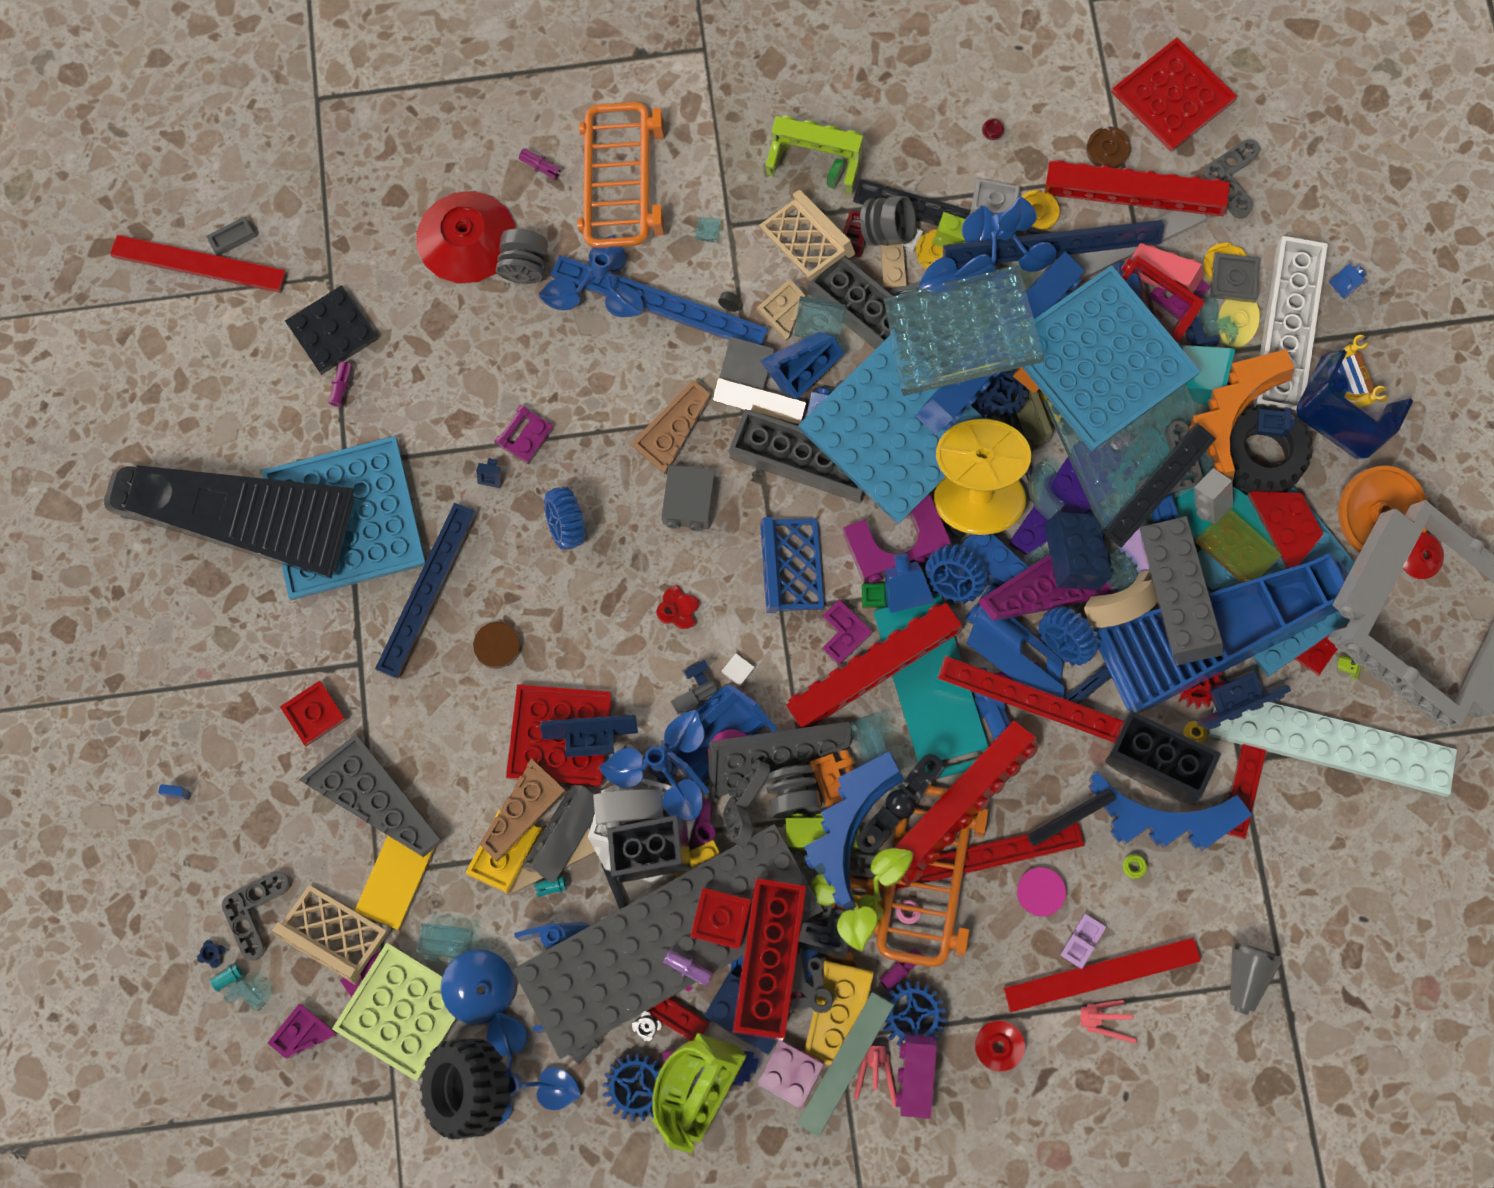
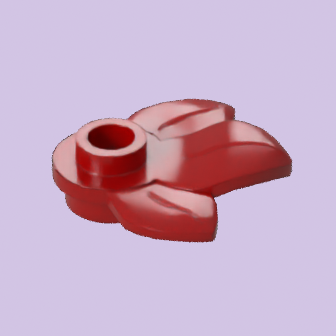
[656,585,700,629]

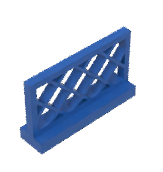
[760,517,824,614]

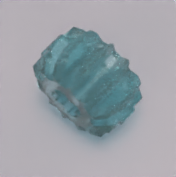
[1106,550,1139,591]

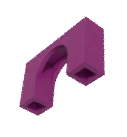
[843,495,952,584]

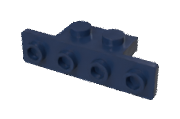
[1196,671,1291,729]
[540,715,638,757]

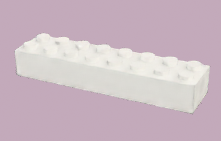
[1252,236,1328,417]

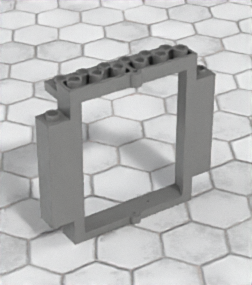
[1328,500,1494,728]

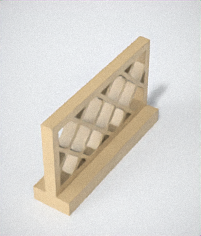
[759,190,855,281]
[272,885,388,985]

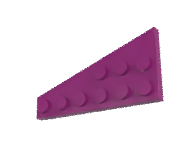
[978,554,1119,621]

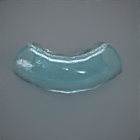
[1028,462,1065,520]

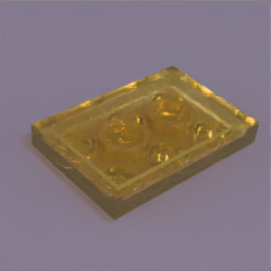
[1195,509,1281,583]

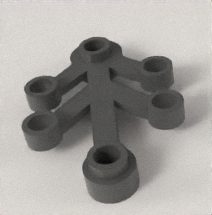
[788,947,834,1014]

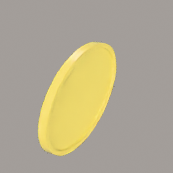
[1217,300,1260,349]

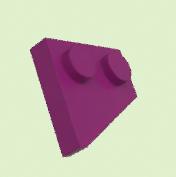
[267,1003,337,1059]

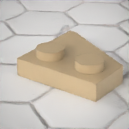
[756,279,805,341]

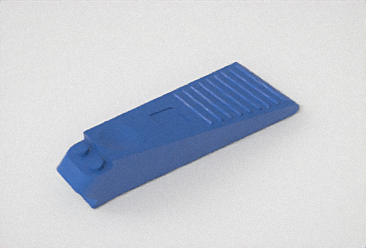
[1093,553,1349,714]

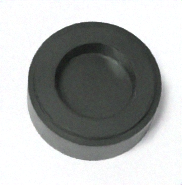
[718,292,742,312]

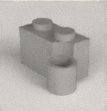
[1194,468,1233,525]

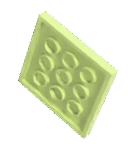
[332,943,456,1081]

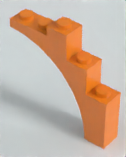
[1189,349,1294,482]

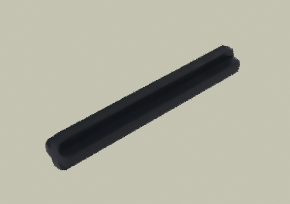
[1027,789,1116,846]

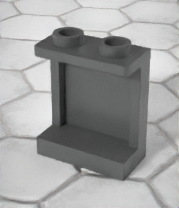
[661,465,715,531]

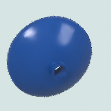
[440,949,515,1025]

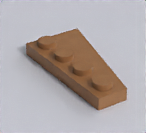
[631,380,710,475]
[479,759,566,862]

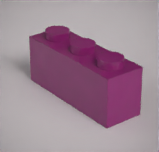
[895,1035,936,1119]

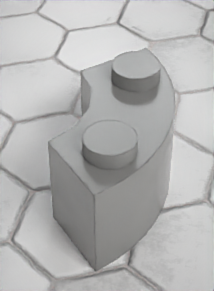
[593,790,664,829]

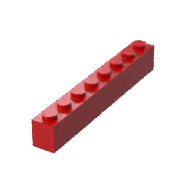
[1045,160,1230,217]
[786,603,962,728]
[894,721,1038,886]

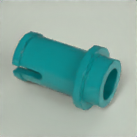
[534,876,567,898]
[209,964,243,992]

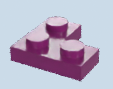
[822,600,872,666]

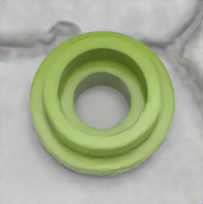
[1122,854,1147,879]

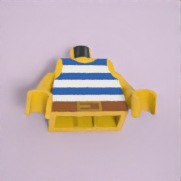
[1314,335,1388,409]

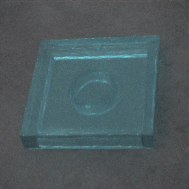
[794,296,845,344]

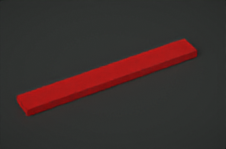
[110,235,287,293]
[937,656,1123,743]
[895,822,1084,891]
[1003,937,1201,1013]

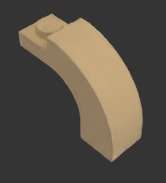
[1084,570,1157,628]

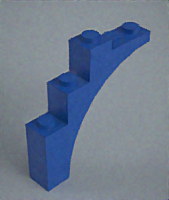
[804,752,905,911]
[1088,772,1252,851]

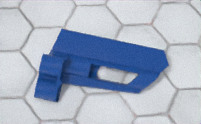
[965,585,1064,699]

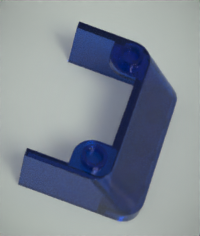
[1296,349,1413,460]

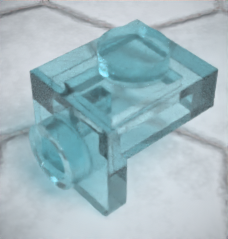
[1202,316,1238,345]
[223,981,266,1011]

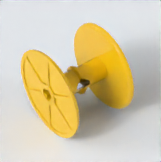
[934,419,1031,535]

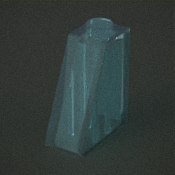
[849,715,887,765]

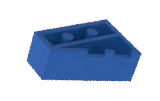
[760,332,845,399]
[959,534,1029,587]

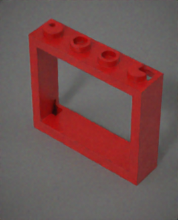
[1120,255,1205,344]

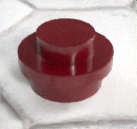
[982,118,1004,140]

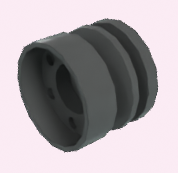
[860,196,916,246]
[496,229,548,284]
[765,766,821,818]

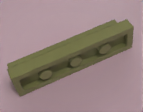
[1001,358,1053,447]

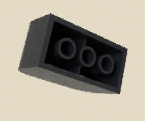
[1105,710,1222,804]

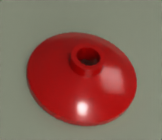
[1403,532,1444,579]
[975,1021,1025,1072]

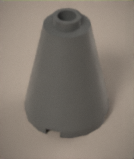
[1230,942,1282,1015]

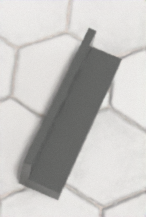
[522,785,595,883]

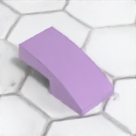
[1060,914,1106,969]

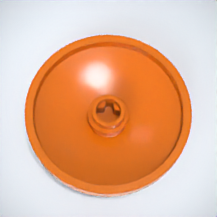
[1338,466,1428,553]

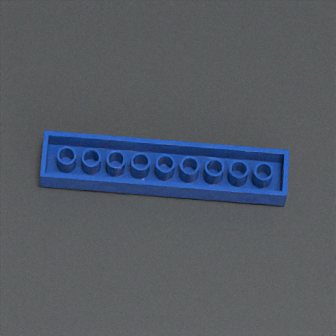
[915,252,1085,434]

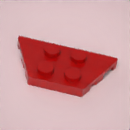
[1247,491,1323,569]

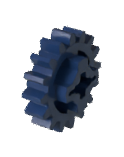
[978,368,1028,418]

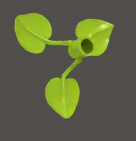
[810,848,913,951]

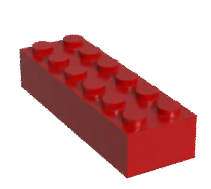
[732,878,806,1040]

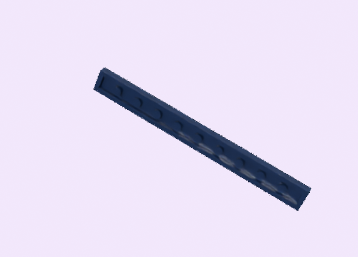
[942,220,1164,268]

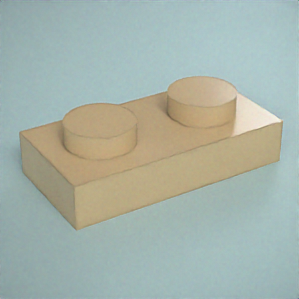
[880,245,906,291]

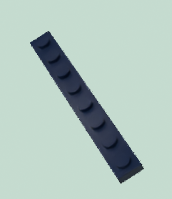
[375,503,476,680]

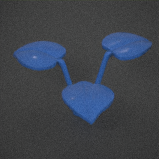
[954,196,1056,284]
[919,205,1018,308]
[539,235,643,317]
[599,710,705,821]
[487,1012,580,1127]

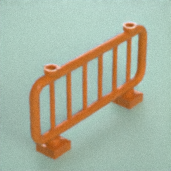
[577,102,664,248]
[873,786,988,967]

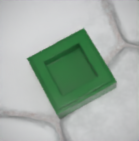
[827,158,844,189]
[861,583,886,608]

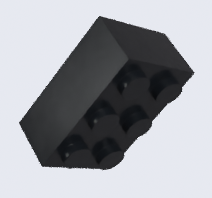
[607,815,691,883]

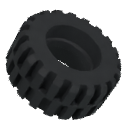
[1230,404,1313,495]
[420,1038,510,1140]

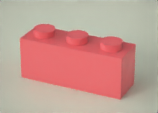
[1130,243,1203,293]

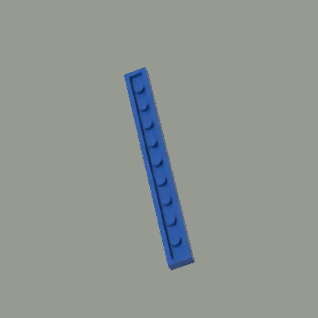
[551,255,768,345]

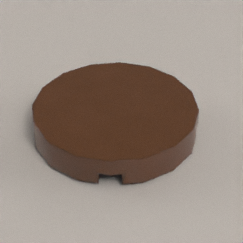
[1086,127,1131,168]
[473,622,521,669]

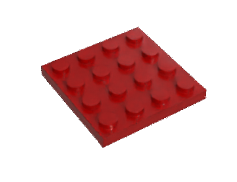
[1111,37,1237,152]
[506,684,612,787]

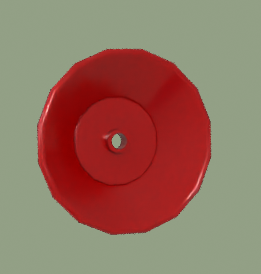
[416,191,516,284]

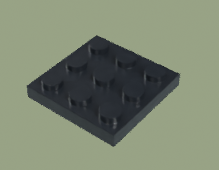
[285,285,378,375]

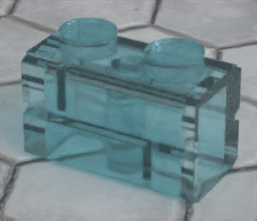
[416,923,473,963]

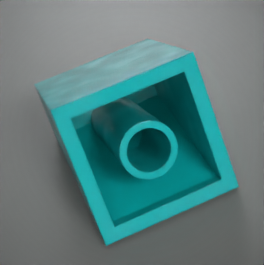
[1170,345,1235,406]

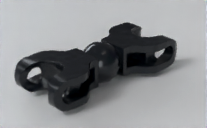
[856,754,944,854]

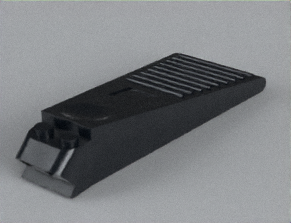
[104,465,355,579]

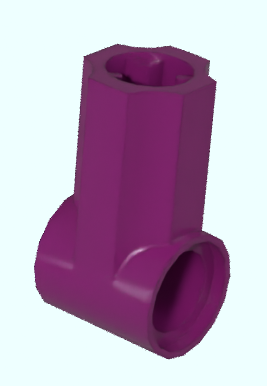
[689,798,715,849]

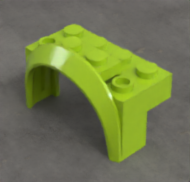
[766,115,863,194]
[652,1034,746,1154]

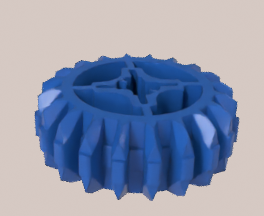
[544,487,585,550]
[924,544,989,604]
[1038,606,1100,666]
[883,981,947,1046]
[602,1052,667,1122]

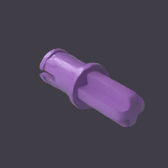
[663,949,713,986]

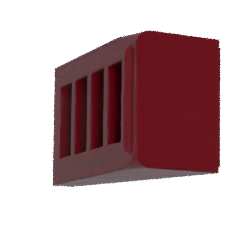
[843,209,865,258]

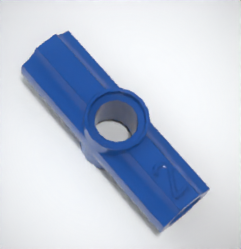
[974,667,1010,741]

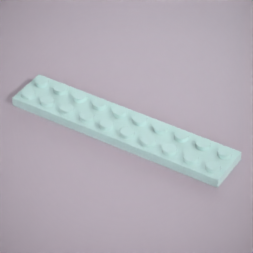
[1208,702,1457,797]

